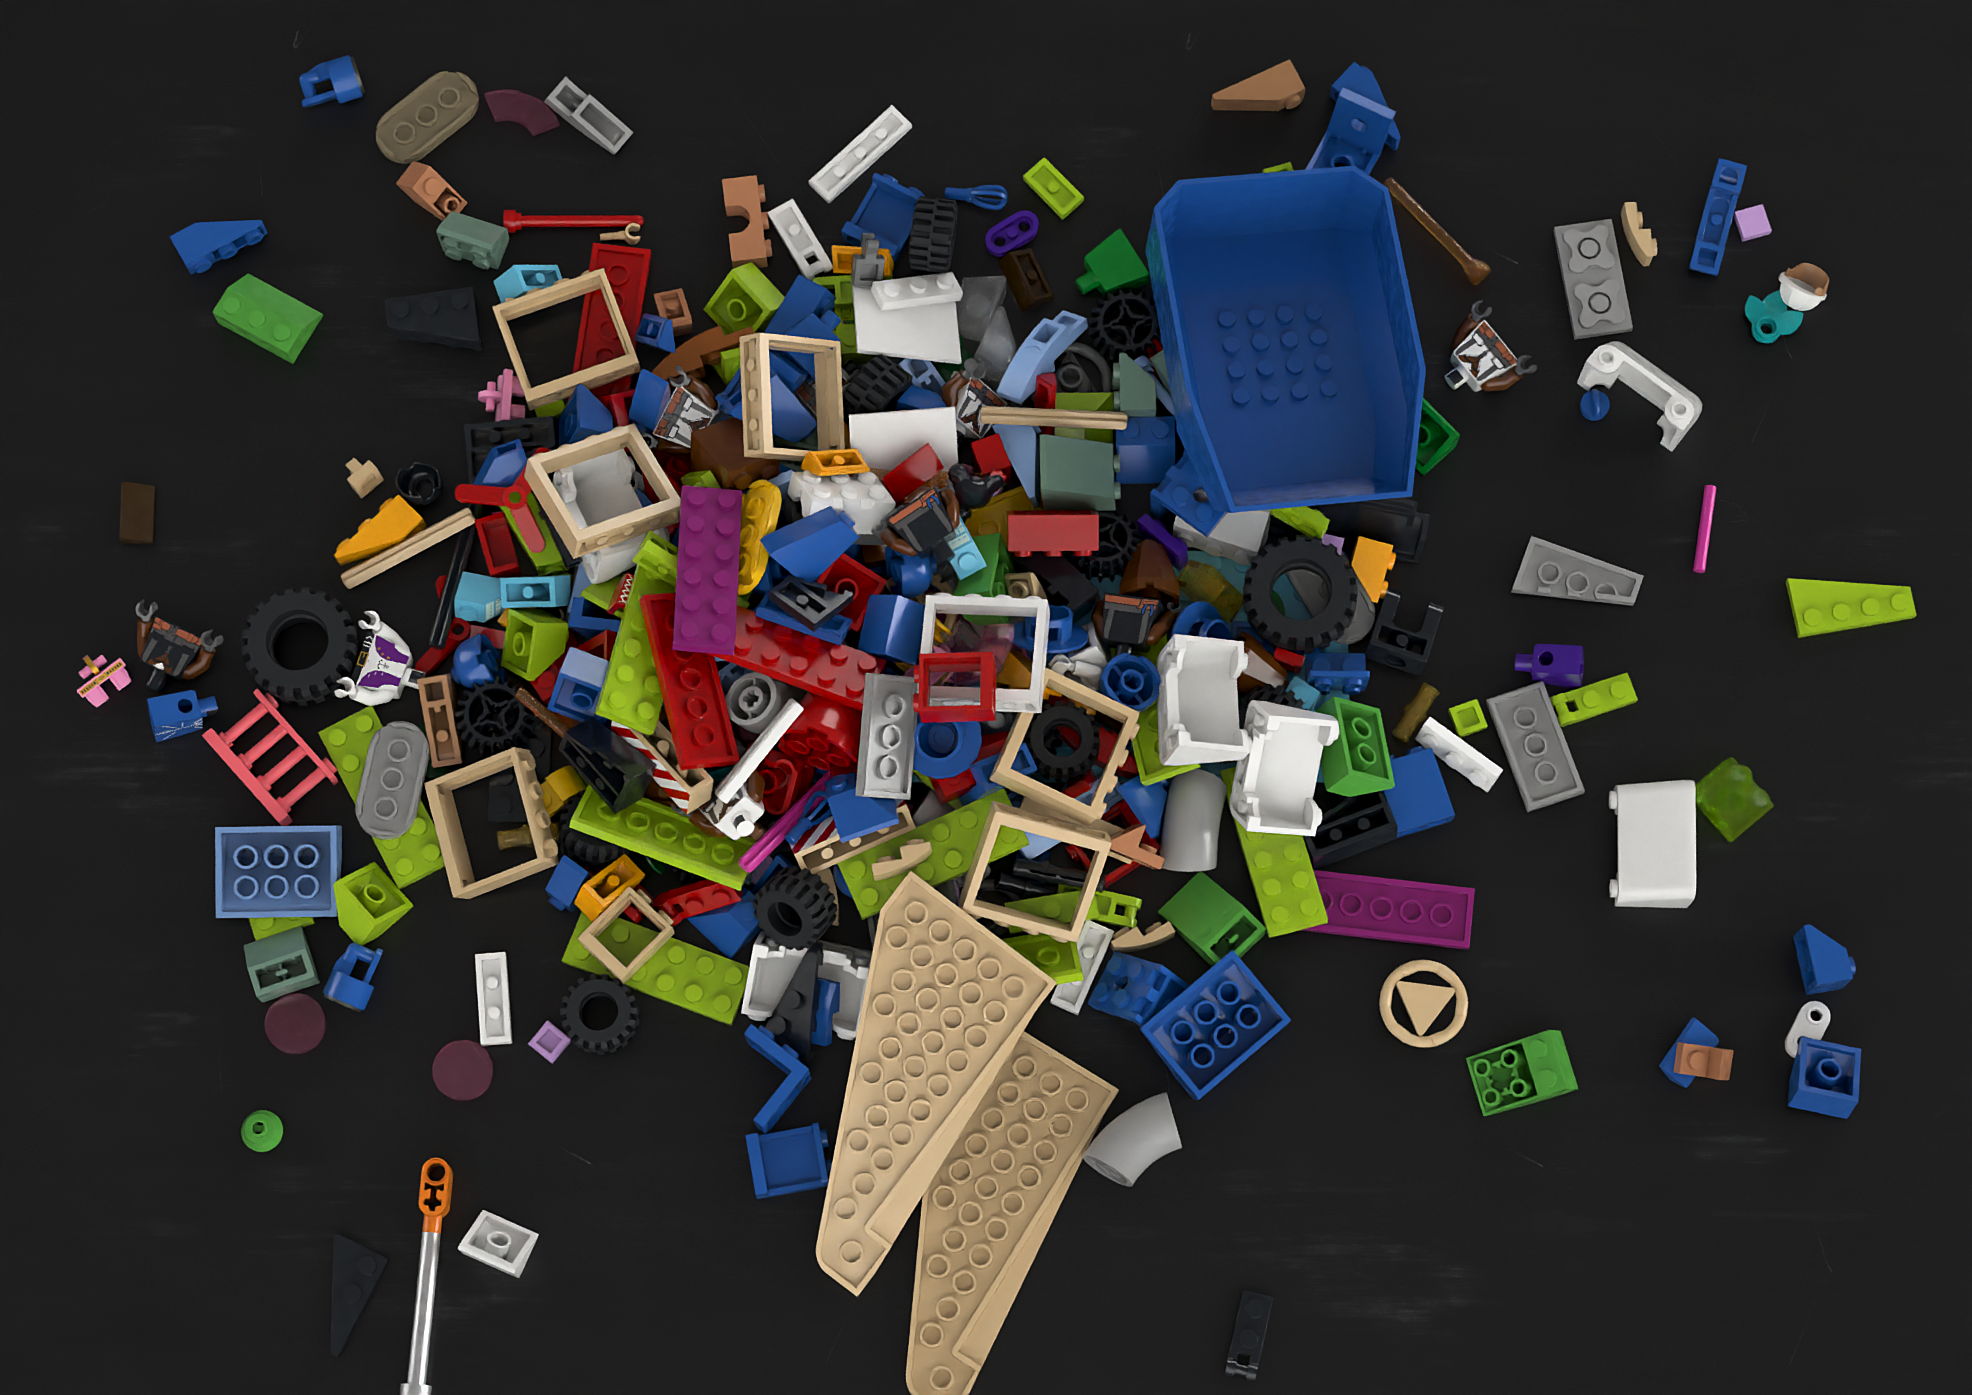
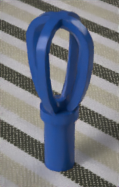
[945,185,1008,210]
[785,791,832,845]

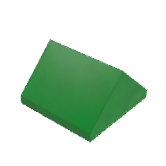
[1415,398,1460,475]

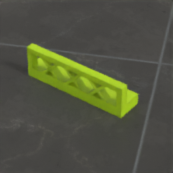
[632,530,751,609]

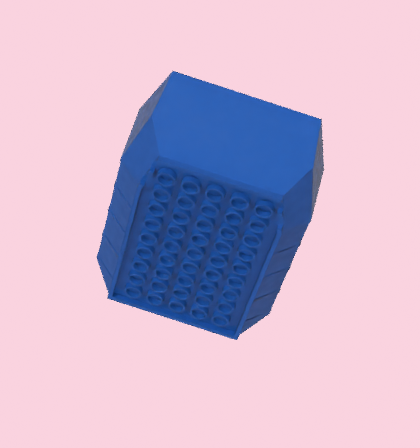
[1145,166,1426,513]

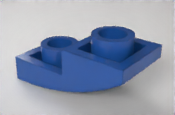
[811,977,840,1046]

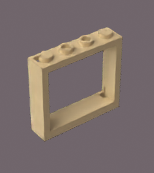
[492,268,641,410]
[739,332,845,462]
[524,423,681,559]
[989,667,1140,826]
[424,747,559,899]
[958,801,1112,943]

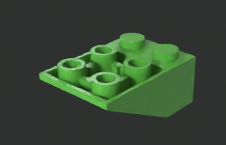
[1157,871,1266,967]
[1466,1030,1578,1116]

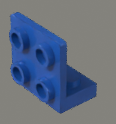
[1305,653,1370,695]

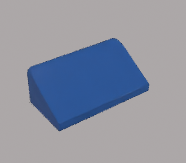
[634,313,675,353]
[1659,1017,1719,1088]

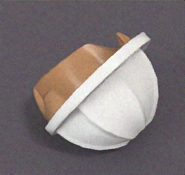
[1778,263,1829,311]

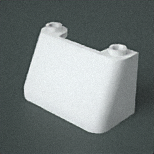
[1577,341,1702,452]
[552,448,670,584]
[1156,634,1252,766]
[1230,700,1339,836]
[1609,780,1696,908]
[741,931,872,1040]

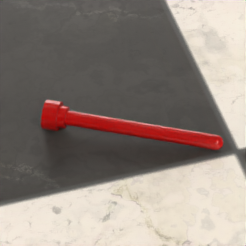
[503,210,644,233]

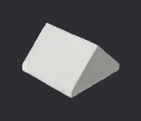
[458,1210,539,1278]

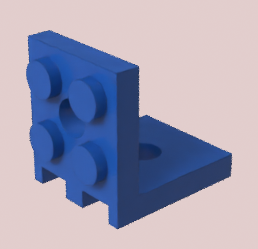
[1305,88,1396,175]
[1150,450,1228,538]
[1087,951,1190,1027]
[744,1024,812,1134]

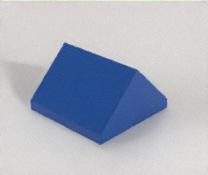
[857,594,925,666]

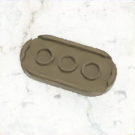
[376,71,479,164]

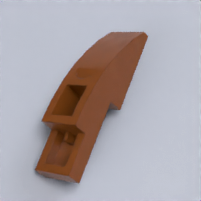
[652,326,755,392]

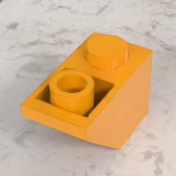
[1349,536,1396,603]

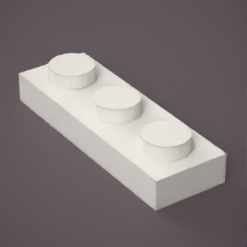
[871,272,963,311]
[1415,717,1503,792]
[1050,921,1114,1015]
[475,952,512,1046]

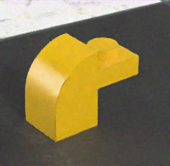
[541,765,588,818]

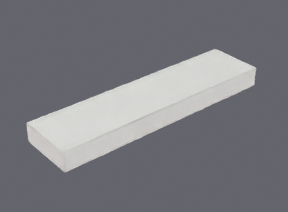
[809,105,912,204]
[715,698,804,804]

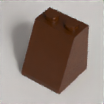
[690,417,780,491]

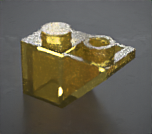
[1177,560,1243,623]

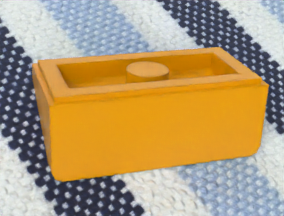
[832,245,894,277]
[801,448,870,476]

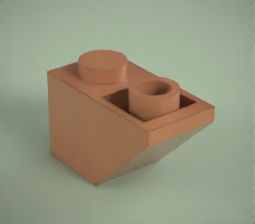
[396,161,467,221]

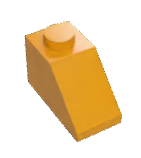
[574,854,645,922]

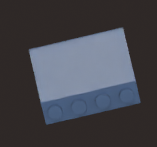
[215,825,342,918]

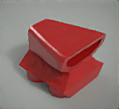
[746,742,816,815]

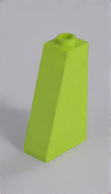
[498,492,569,576]

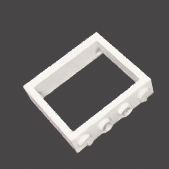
[917,593,1050,713]

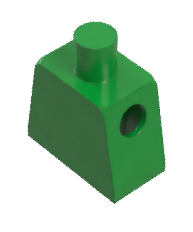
[1075,228,1149,299]

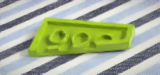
[1786,578,1917,638]

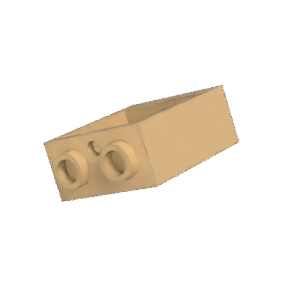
[578,886,674,984]

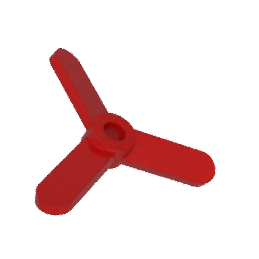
[455,447,551,553]
[415,575,506,677]

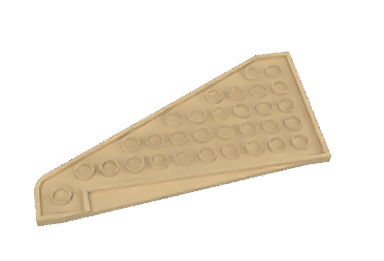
[816,870,1057,1296]
[906,1031,1119,1395]

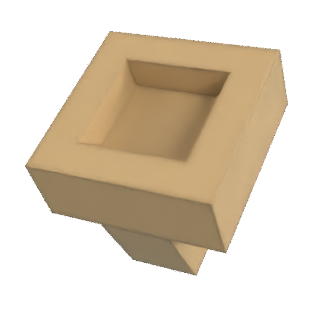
[345,458,384,499]

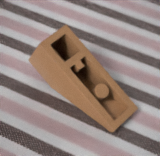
[1211,59,1305,111]
[417,673,463,768]

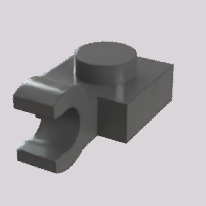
[850,233,885,286]

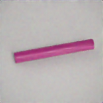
[1693,485,1716,573]

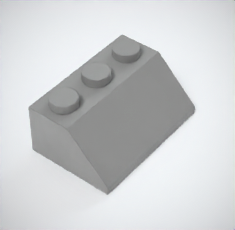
[1172,489,1271,566]

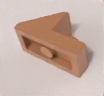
[653,288,692,336]
[1109,823,1165,870]
[1673,1042,1734,1080]

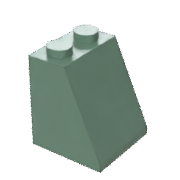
[1040,434,1121,511]

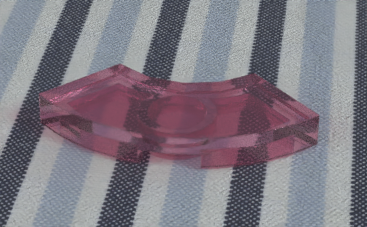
[484,89,560,136]
[956,624,1014,687]

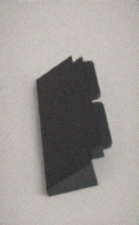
[1268,498,1430,564]

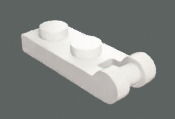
[767,199,833,280]

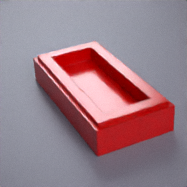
[1061,768,1097,799]

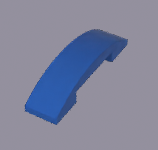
[1689,158,1747,276]

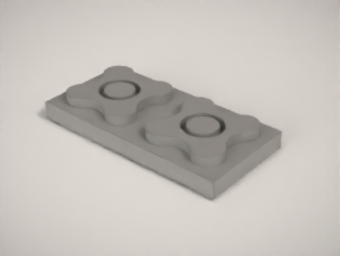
[1553,219,1633,340]
[855,673,918,800]
[1486,681,1585,812]

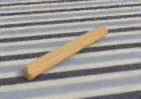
[980,406,1127,430]
[341,508,476,589]

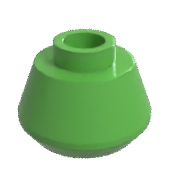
[241,1110,283,1152]

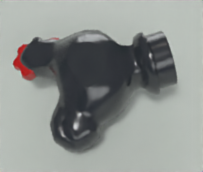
[948,463,1007,523]

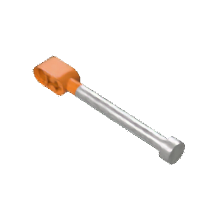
[400,1158,453,1395]

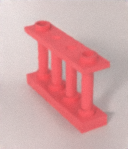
[202,689,339,826]

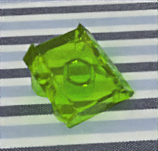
[1695,757,1774,842]

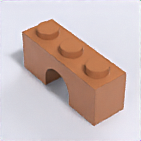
[722,175,773,269]

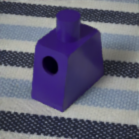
[1515,644,1585,689]

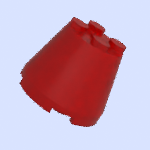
[778,691,862,777]

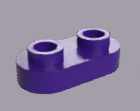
[985,210,1039,257]

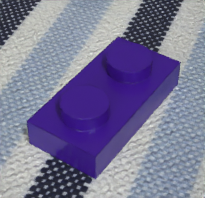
[1137,513,1188,571]

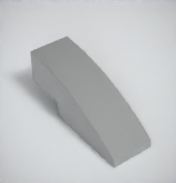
[544,77,633,154]

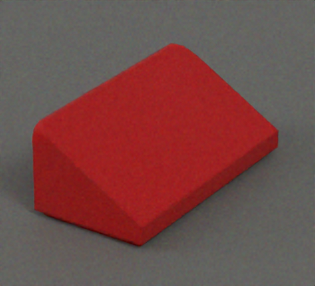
[1034,372,1057,435]
[880,443,944,504]

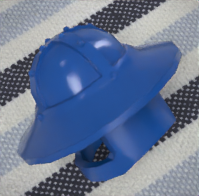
[1169,602,1233,640]
[1007,604,1088,668]
[913,712,982,779]

